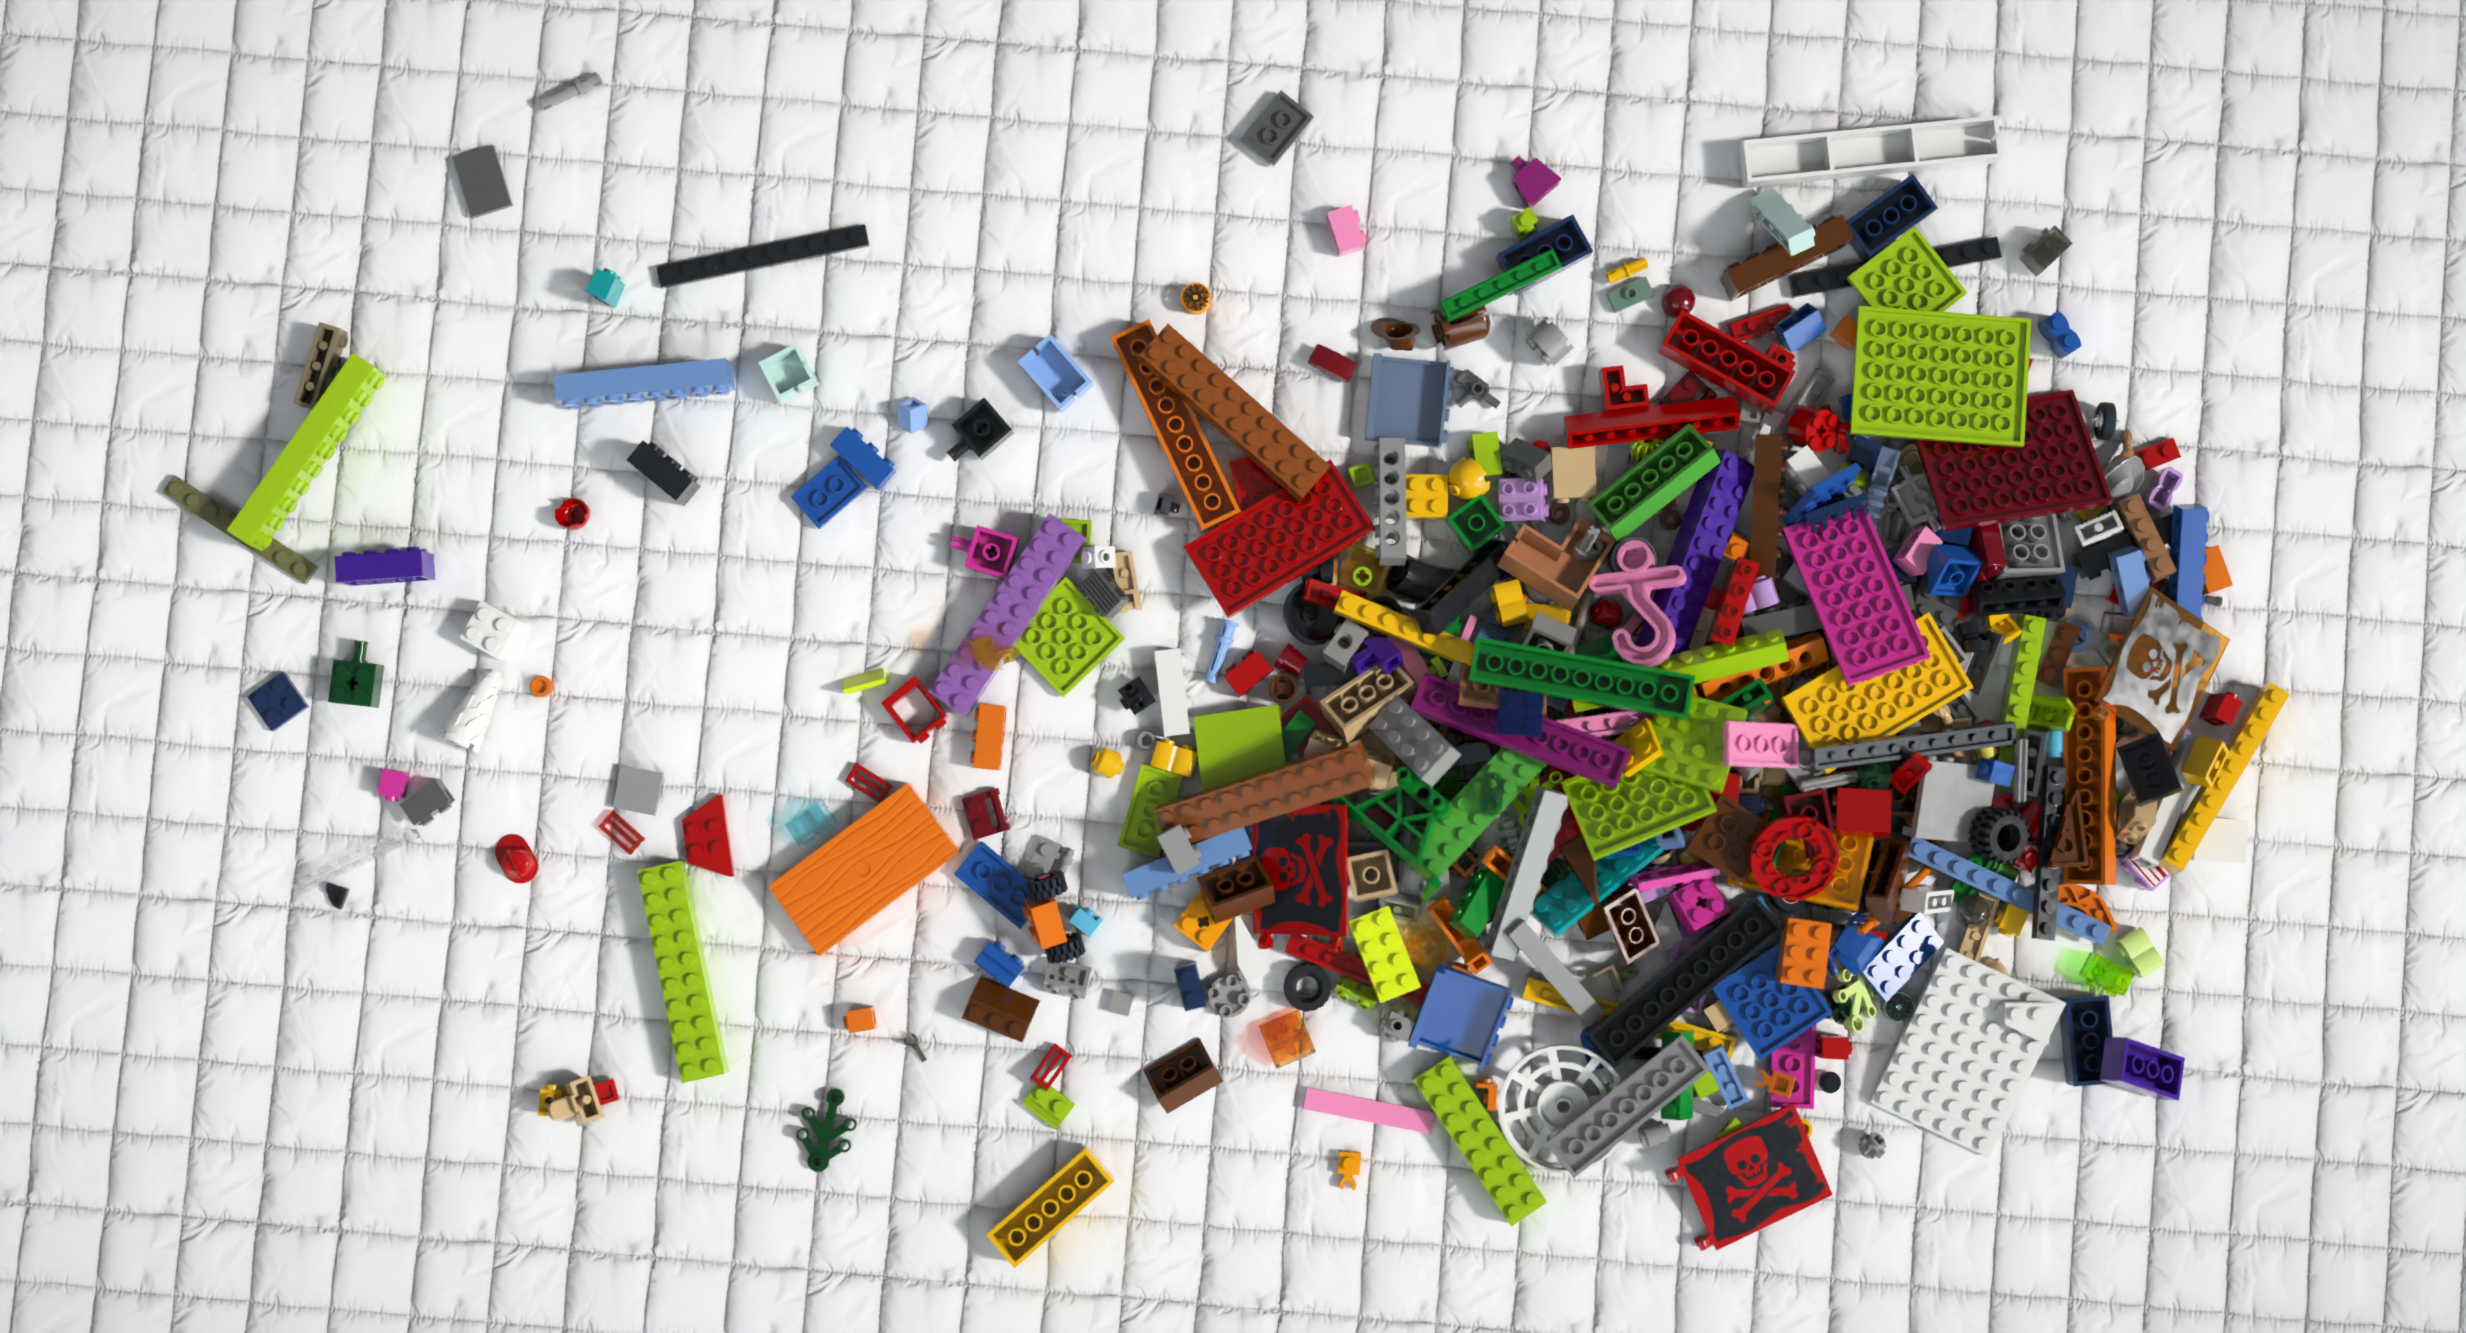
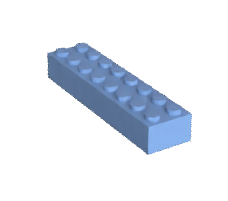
[553,358,736,410]

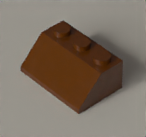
[1197,856,1275,924]
[1601,884,1661,965]
[962,976,1040,1042]
[1143,1038,1223,1114]

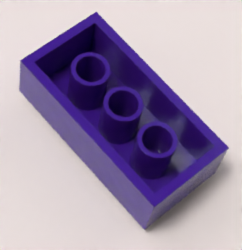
[335,547,435,586]
[2100,1037,2185,1101]

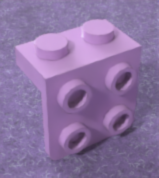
[1498,478,1549,523]

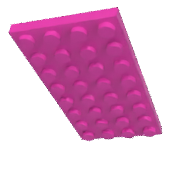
[1783,511,1931,687]

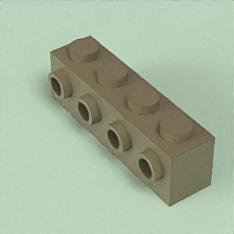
[293,322,348,410]

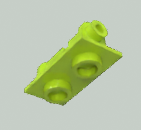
[1332,976,1377,1010]

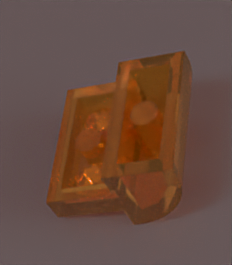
[1259,1010,1316,1069]

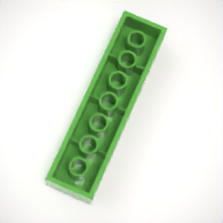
[1406,747,1547,878]

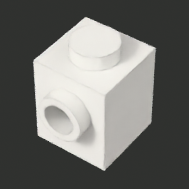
[1081,546,1116,569]

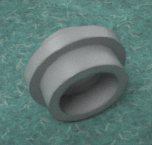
[1135,730,1157,751]

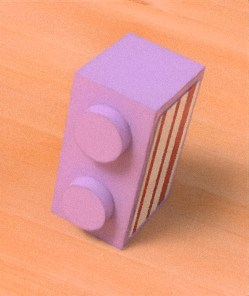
[2117,844,2172,891]

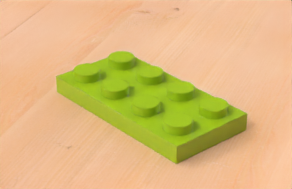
[1118,764,1183,858]

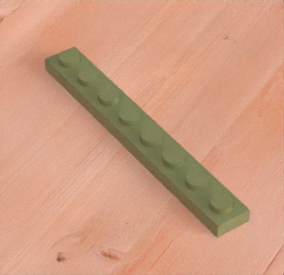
[162,475,318,585]

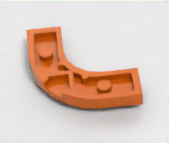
[2058,884,2118,933]

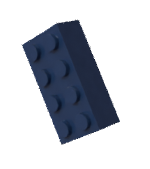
[1846,174,1938,262]
[1495,214,1593,296]
[2058,994,2113,1086]

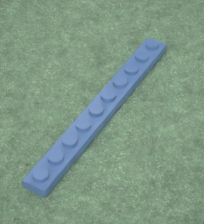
[1908,837,2111,946]

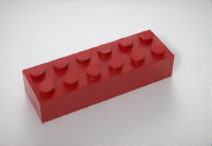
[1658,310,1796,415]

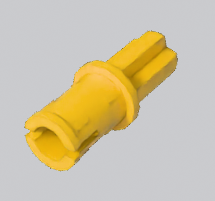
[1605,257,1648,284]

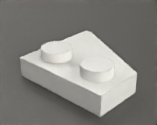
[2003,1001,2050,1045]

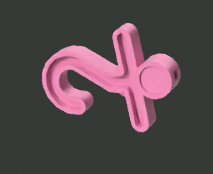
[1589,540,1687,667]

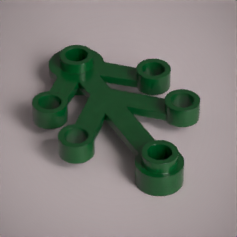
[796,1088,857,1172]

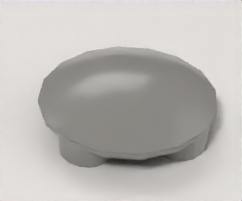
[1207,975,1250,1018]

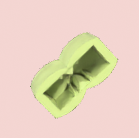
[2115,927,2165,978]

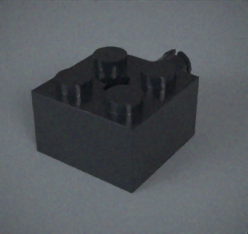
[946,398,1014,462]

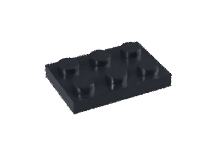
[2116,732,2183,807]

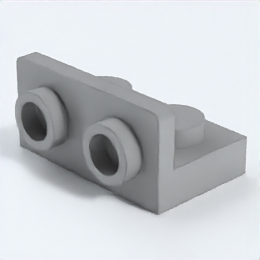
[1043,962,1092,999]

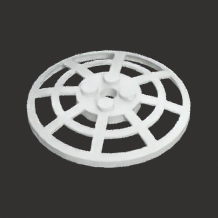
[1498,1044,1623,1173]

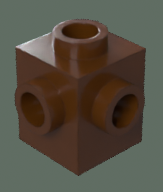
[1449,847,1480,878]

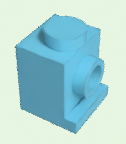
[1069,905,1103,937]

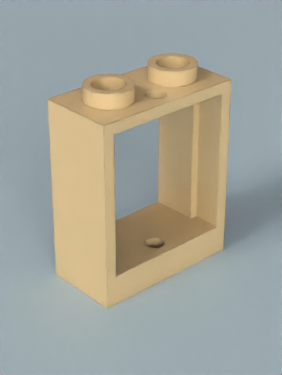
[2116,784,2158,845]

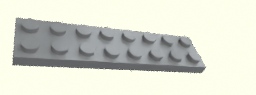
[1546,1034,1710,1178]

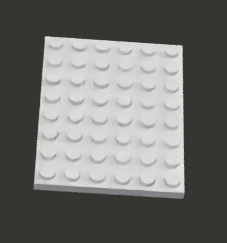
[1869,947,2066,1158]

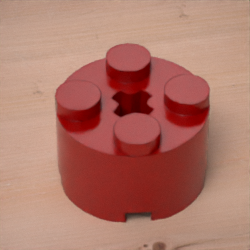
[1787,405,1838,452]

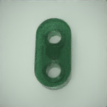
[1480,772,1504,817]
[1540,858,1570,889]

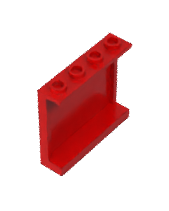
[1704,557,1760,647]

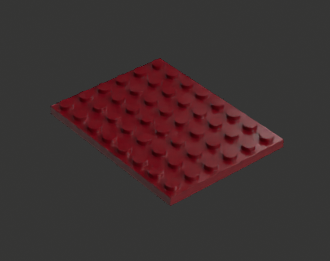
[1914,389,2113,532]

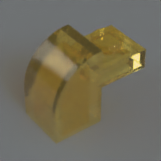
[970,636,1021,670]

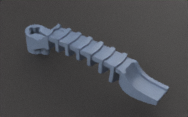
[1866,446,1901,529]

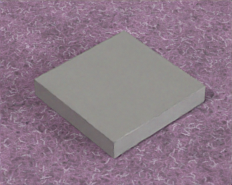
[612,765,665,816]

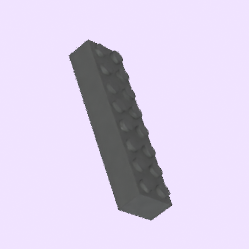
[1736,581,1916,639]

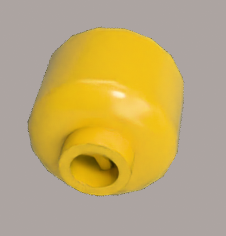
[1090,747,1124,779]

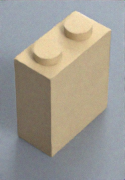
[1550,446,1597,504]

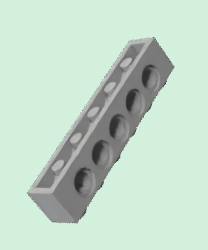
[1374,438,1407,566]

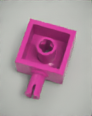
[949,525,1020,580]
[1666,864,1731,937]

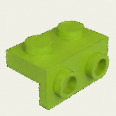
[2027,694,2077,732]

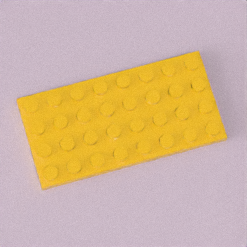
[1781,612,1974,774]

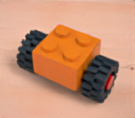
[1022,870,1086,964]

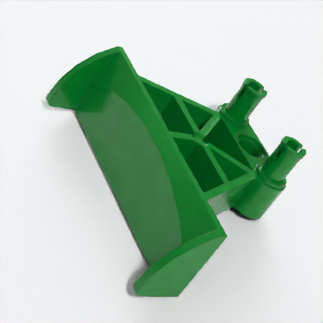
[1331,767,1452,903]

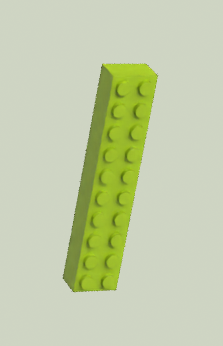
[226,353,386,551]
[637,861,729,1083]

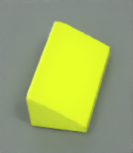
[842,668,888,695]

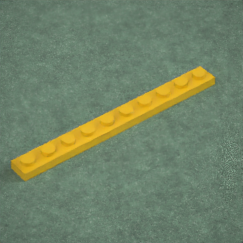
[1522,977,1736,1059]

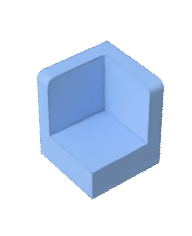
[896,397,928,434]

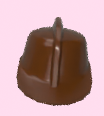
[1371,318,1420,351]

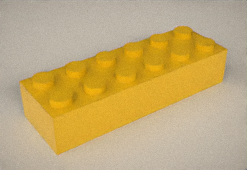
[986,1146,1115,1268]

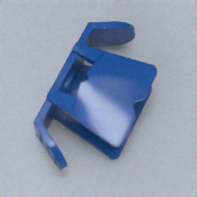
[1827,914,1884,977]

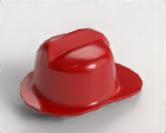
[495,834,538,884]

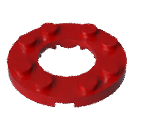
[1749,815,1839,901]

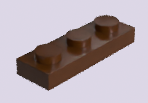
[2035,620,2081,687]

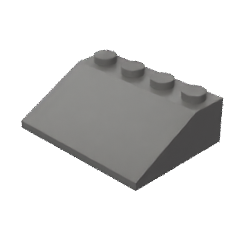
[1993,514,2066,581]

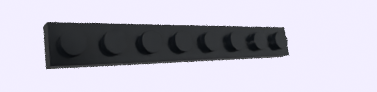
[2031,765,2067,941]

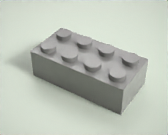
[1368,695,1461,787]

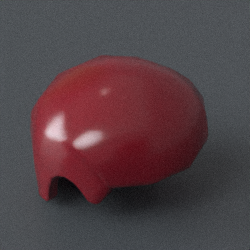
[1661,284,1696,319]

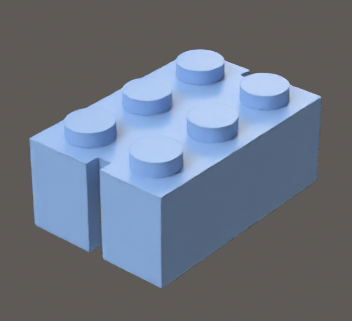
[1018,334,1093,414]

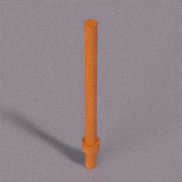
[1857,865,1934,936]

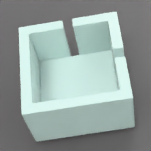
[758,343,820,404]

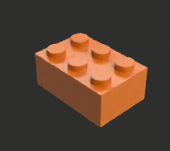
[1775,917,1832,989]

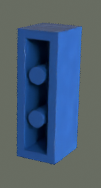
[830,426,896,490]

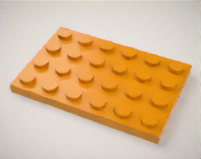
[1727,805,1874,912]

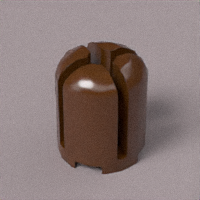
[1430,306,1491,351]

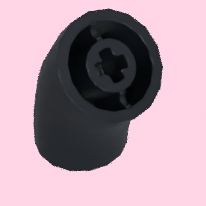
[1386,555,1458,603]

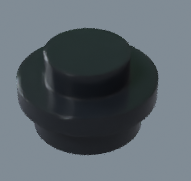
[1819,1071,1841,1093]

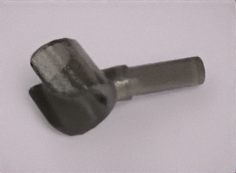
[904,1033,927,1062]

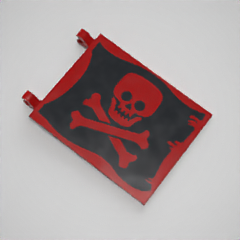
[1252,804,1348,952]
[1664,1103,1833,1251]

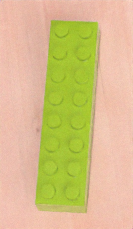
[1412,1054,1547,1227]

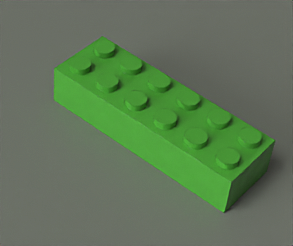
[1587,423,1721,542]

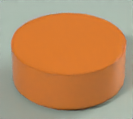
[530,676,553,697]

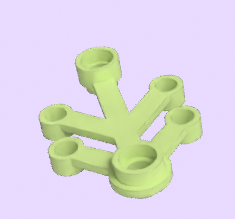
[1833,969,1878,1033]

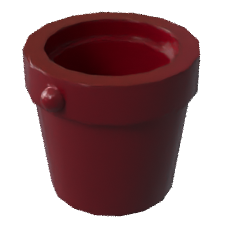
[1274,643,1308,676]

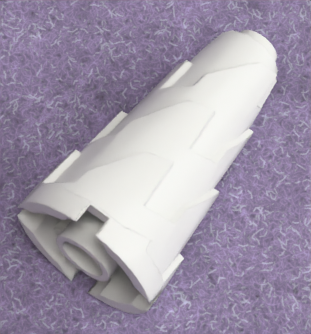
[438,669,503,754]

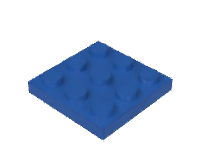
[1782,463,1861,526]

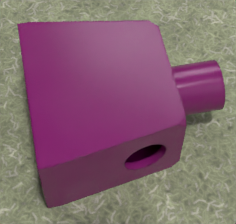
[1510,155,1562,208]

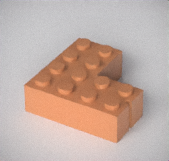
[1497,516,1616,612]

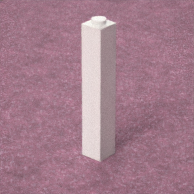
[2130,743,2193,869]

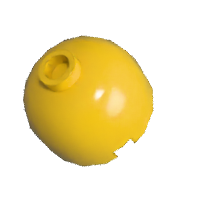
[1448,457,1490,500]

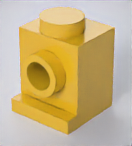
[537,1084,566,1116]

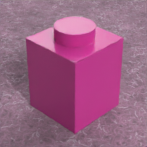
[378,769,410,802]

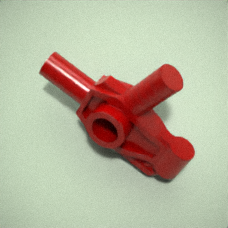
[1821,404,1850,455]

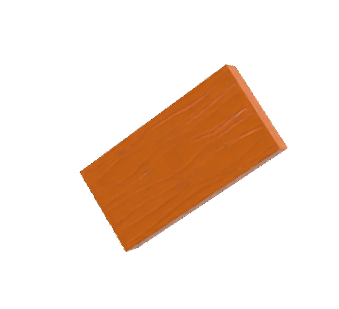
[768,783,961,956]

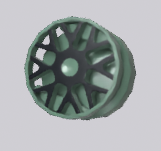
[1880,991,1914,1022]

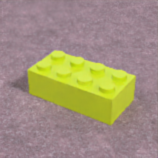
[1348,906,1421,1003]

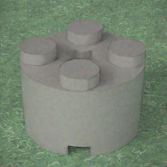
[1525,316,1574,366]

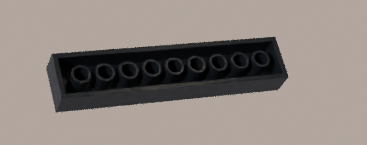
[1585,895,1783,1069]

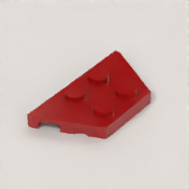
[682,794,735,877]

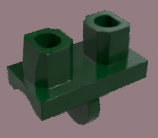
[1822,985,1862,1025]

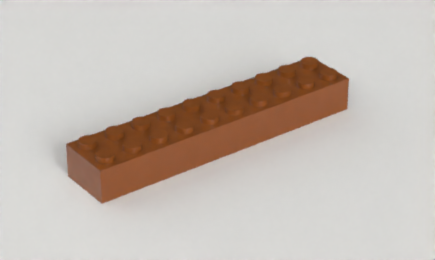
[1138,324,1330,502]
[1154,739,1375,843]

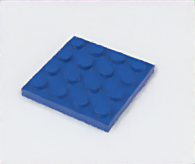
[1712,941,1833,1060]

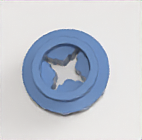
[2066,618,2093,653]

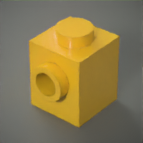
[1993,903,2029,938]

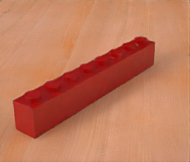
[1564,396,1740,449]

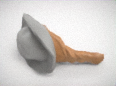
[2102,429,2145,506]

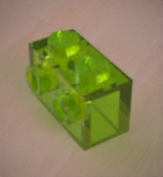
[2079,952,2136,998]

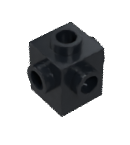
[1118,676,1156,715]

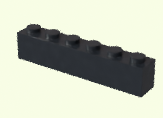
[2071,513,2173,580]
[1413,540,1508,635]

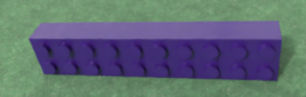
[1635,449,1754,655]

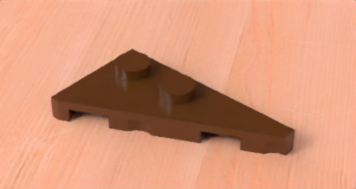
[2047,790,2089,869]

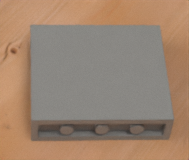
[1902,755,1995,842]

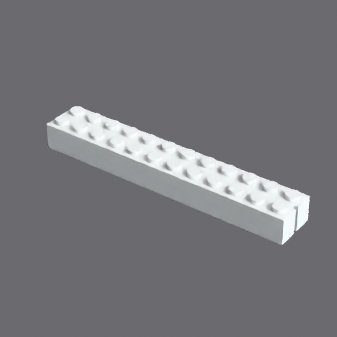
[1739,115,2002,188]

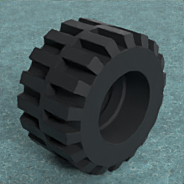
[1969,807,2030,864]

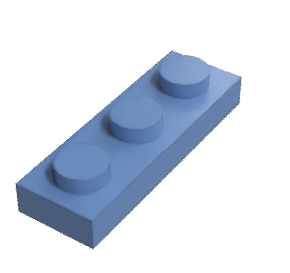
[1701,1043,1749,1110]

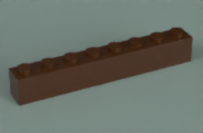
[1750,433,1787,608]

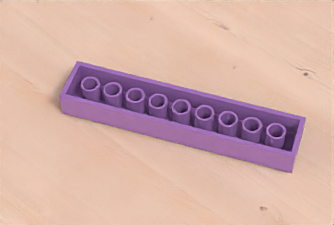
[928,513,1088,716]

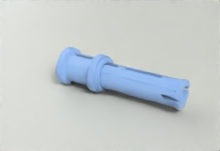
[1203,618,1239,684]

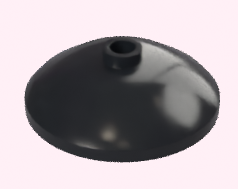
[1283,582,1343,645]

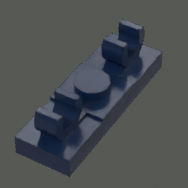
[1802,493,1869,534]

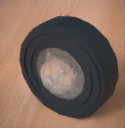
[2092,402,2119,440]

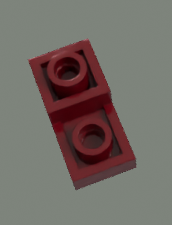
[1307,344,1357,383]

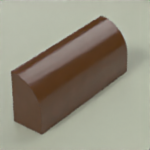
[1866,838,1910,925]

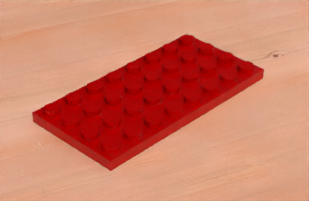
[1184,459,1375,619]

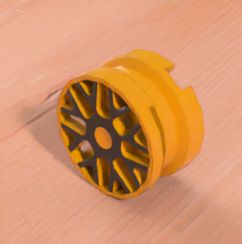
[1181,283,1211,315]

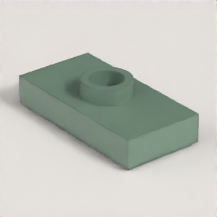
[1606,276,1655,313]

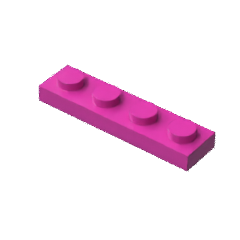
[1630,860,1720,892]

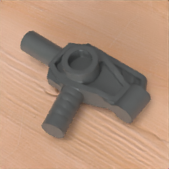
[1454,369,1501,409]

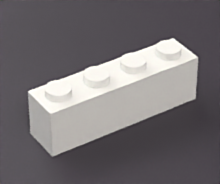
[1154,648,1194,737]

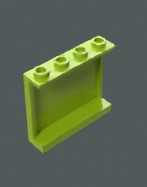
[1193,705,1286,790]

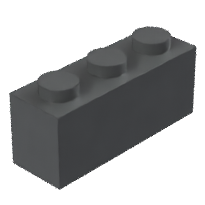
[2023,727,2050,797]

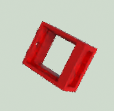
[881,676,949,744]

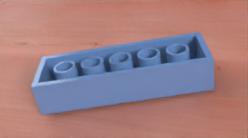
[1122,827,1253,901]

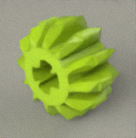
[1630,438,1665,463]

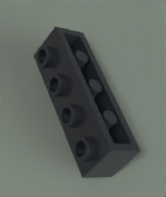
[1970,575,2066,617]

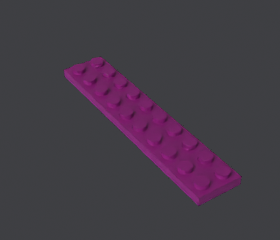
[1410,672,1631,789]

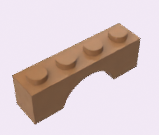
[2114,493,2177,584]

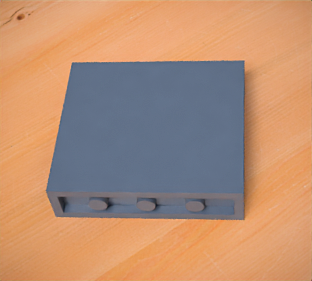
[1364,353,1454,448]

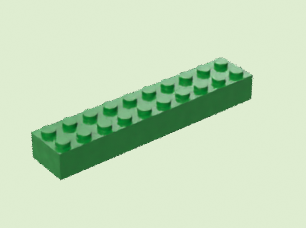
[1468,637,1695,720]

